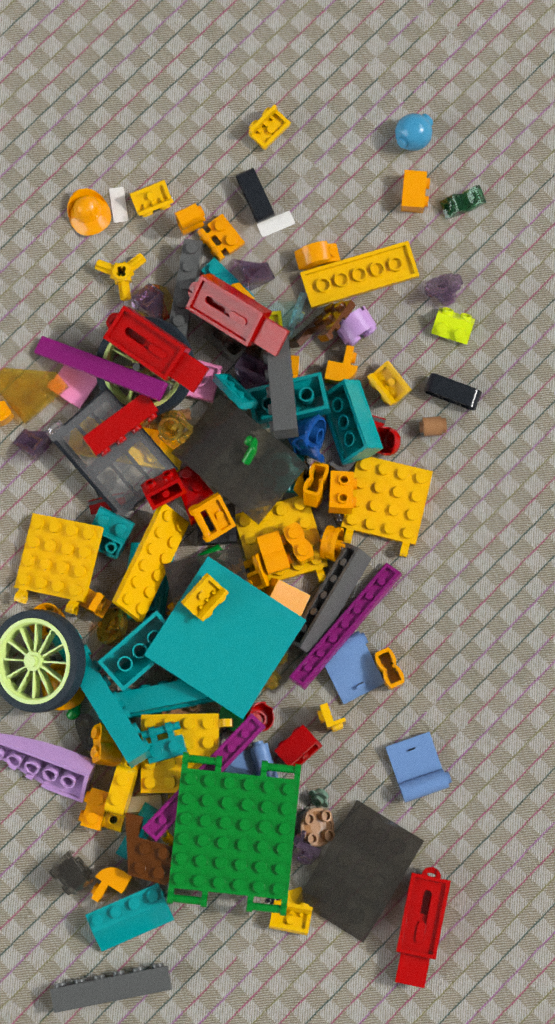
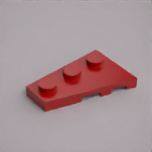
[177,465,215,526]

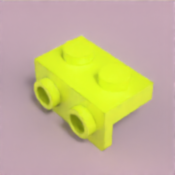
[431,307,475,345]

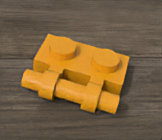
[197,214,245,262]

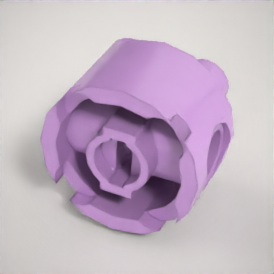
[337,306,377,346]

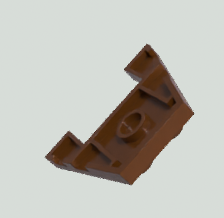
[290,300,356,348]
[125,812,173,885]

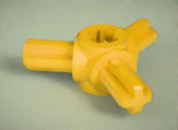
[95,253,146,301]

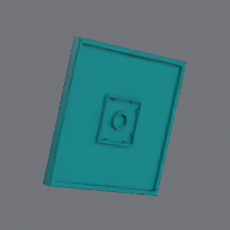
[144,557,306,719]

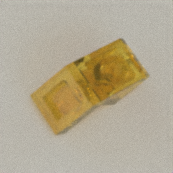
[264,651,289,691]

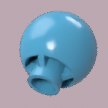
[395,113,433,151]

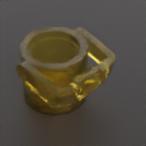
[158,410,193,449]

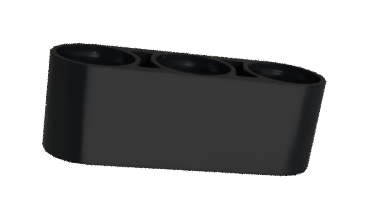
[236,168,275,223]
[424,373,482,411]

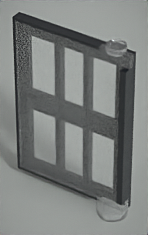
[45,387,179,519]

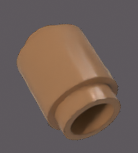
[419,416,447,436]

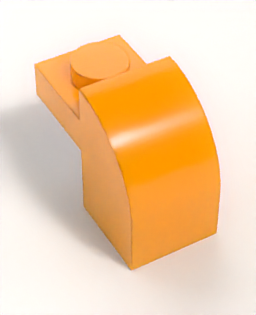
[294,241,340,270]
[324,345,358,385]
[79,588,112,619]
[91,867,133,902]

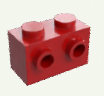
[140,467,187,510]
[274,725,323,766]

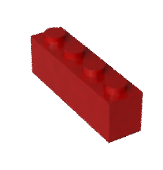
[83,394,159,457]

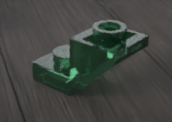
[440,185,486,219]

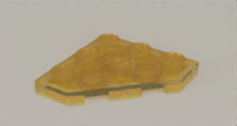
[0,368,69,424]

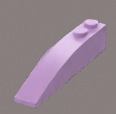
[0,733,96,803]

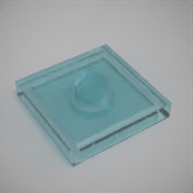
[287,292,307,337]

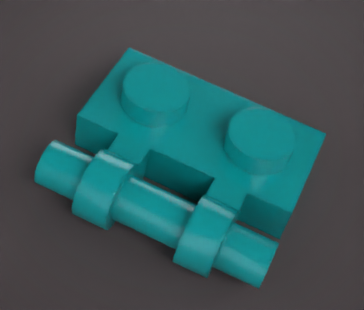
[141,721,187,764]

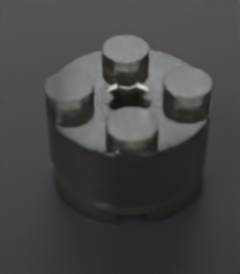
[49,850,95,896]

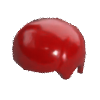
[377,426,401,456]
[245,701,275,732]

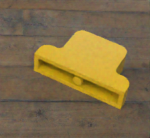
[102,756,141,832]

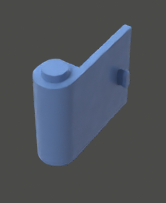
[324,631,384,704]
[385,732,452,803]
[224,740,279,778]

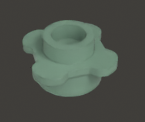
[309,788,329,808]

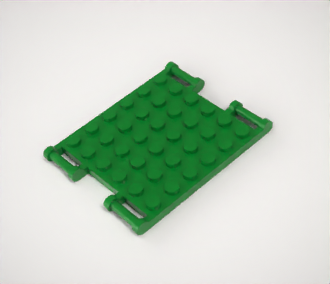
[167,752,301,916]

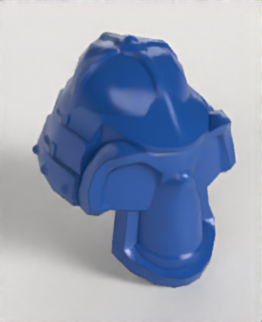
[288,414,326,463]

